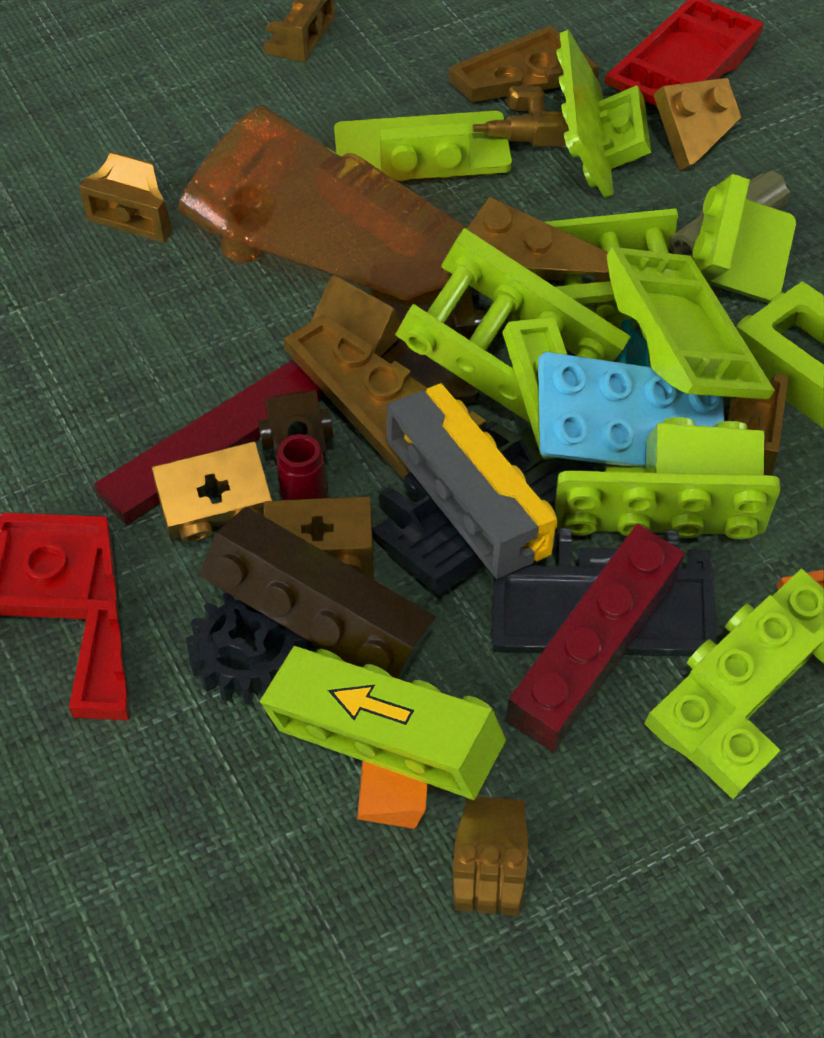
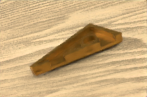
[443,197,610,282]

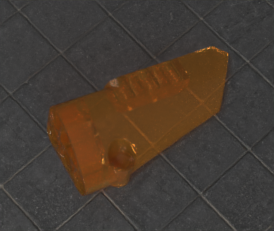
[178,105,467,301]

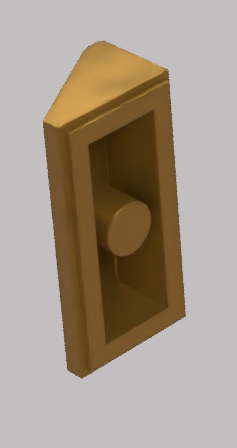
[311,275,401,357]

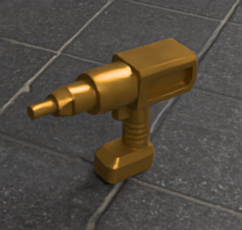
[473,86,569,147]

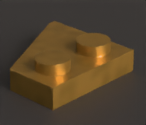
[653,78,741,171]

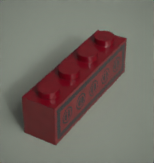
[506,523,685,752]

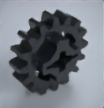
[186,592,309,704]

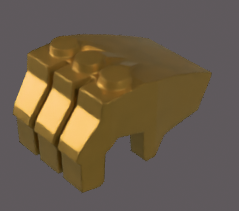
[453,796,529,916]

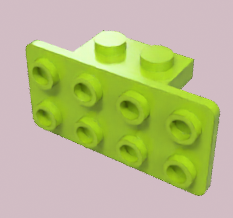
[556,29,652,198]
[334,111,512,184]
[554,466,780,539]

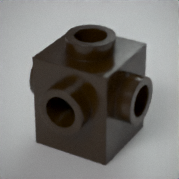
[258,389,333,461]

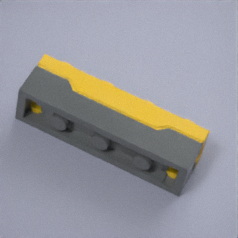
[386,383,557,579]

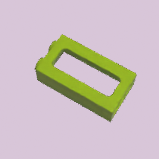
[736,281,824,429]

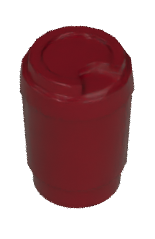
[277,434,328,501]

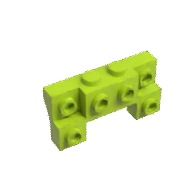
[644,568,824,800]

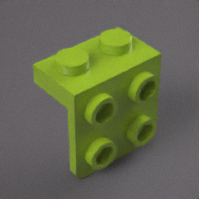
[693,174,796,303]

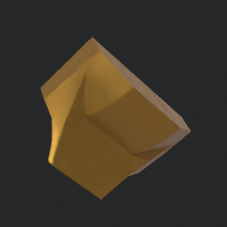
[79,152,173,243]

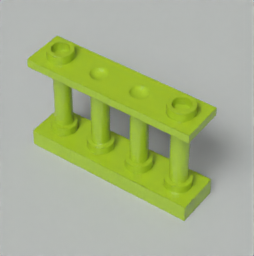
[508,208,678,328]
[395,228,631,423]

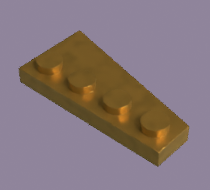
[284,314,487,480]

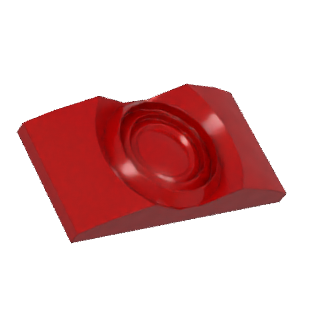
[605,0,764,106]

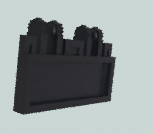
[372,421,595,595]
[493,528,717,657]

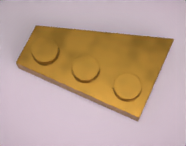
[449,25,599,102]

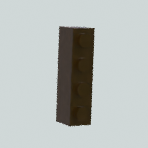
[199,506,436,679]

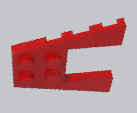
[0,512,130,720]

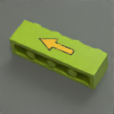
[259,646,506,800]

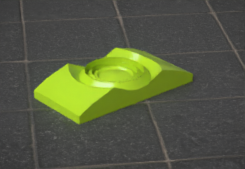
[607,247,775,399]

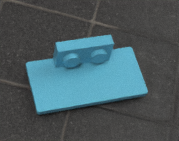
[538,352,724,467]

